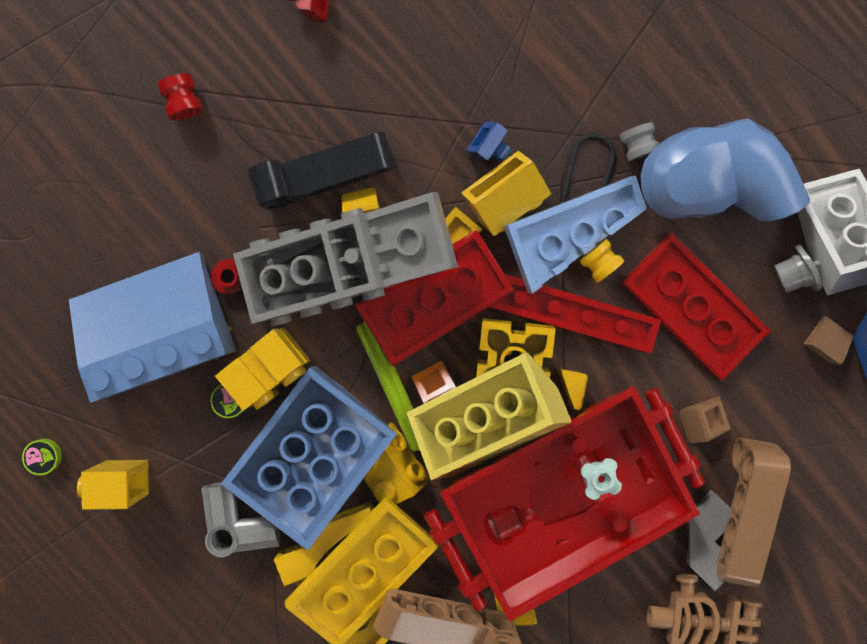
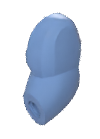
[641,118,810,221]

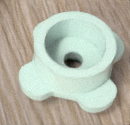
[581,458,622,500]

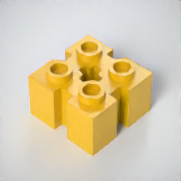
[476,318,556,378]
[215,328,310,411]

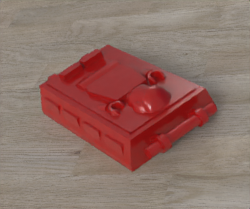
[424,386,705,622]

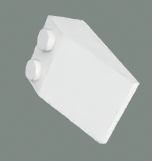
[798,169,867,295]

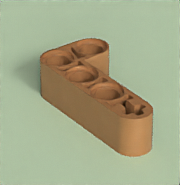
[717,437,791,587]
[373,589,521,644]

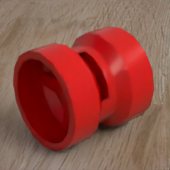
[157,73,203,121]

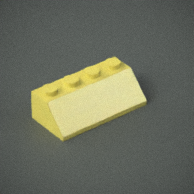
[407,353,572,480]

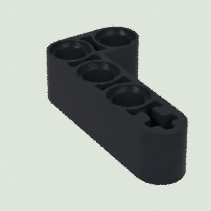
[247,132,396,210]

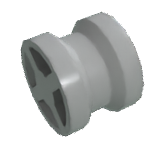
[619,122,660,162]

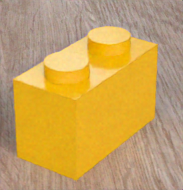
[461,151,552,236]
[77,460,149,509]

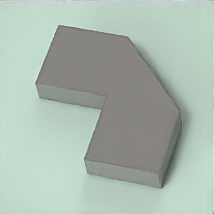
[686,490,731,591]

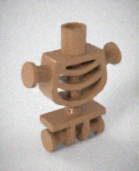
[647,573,763,644]

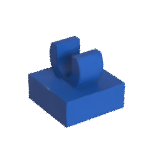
[466,122,513,161]

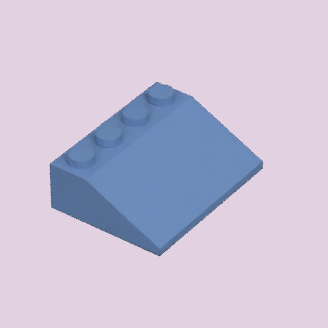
[69,252,236,403]
[221,366,397,550]

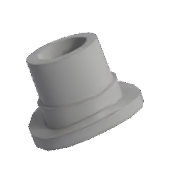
[774,244,822,293]

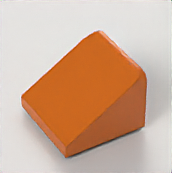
[411,360,456,404]

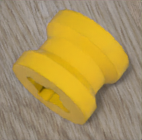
[579,239,624,283]

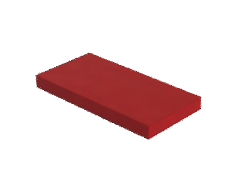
[355,229,514,366]
[620,232,771,381]

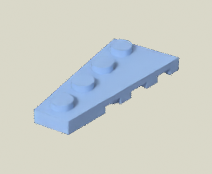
[504,175,647,293]

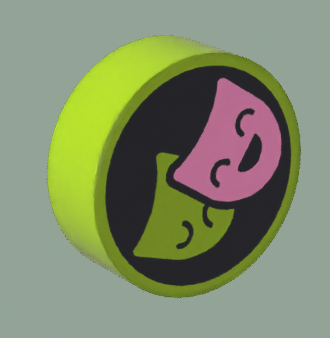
[210,384,243,418]
[22,439,62,475]

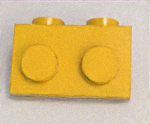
[364,423,429,504]

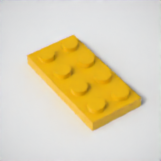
[285,497,439,644]

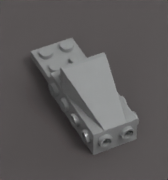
[233,192,458,327]

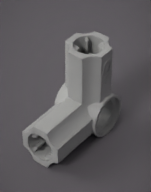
[201,482,281,557]

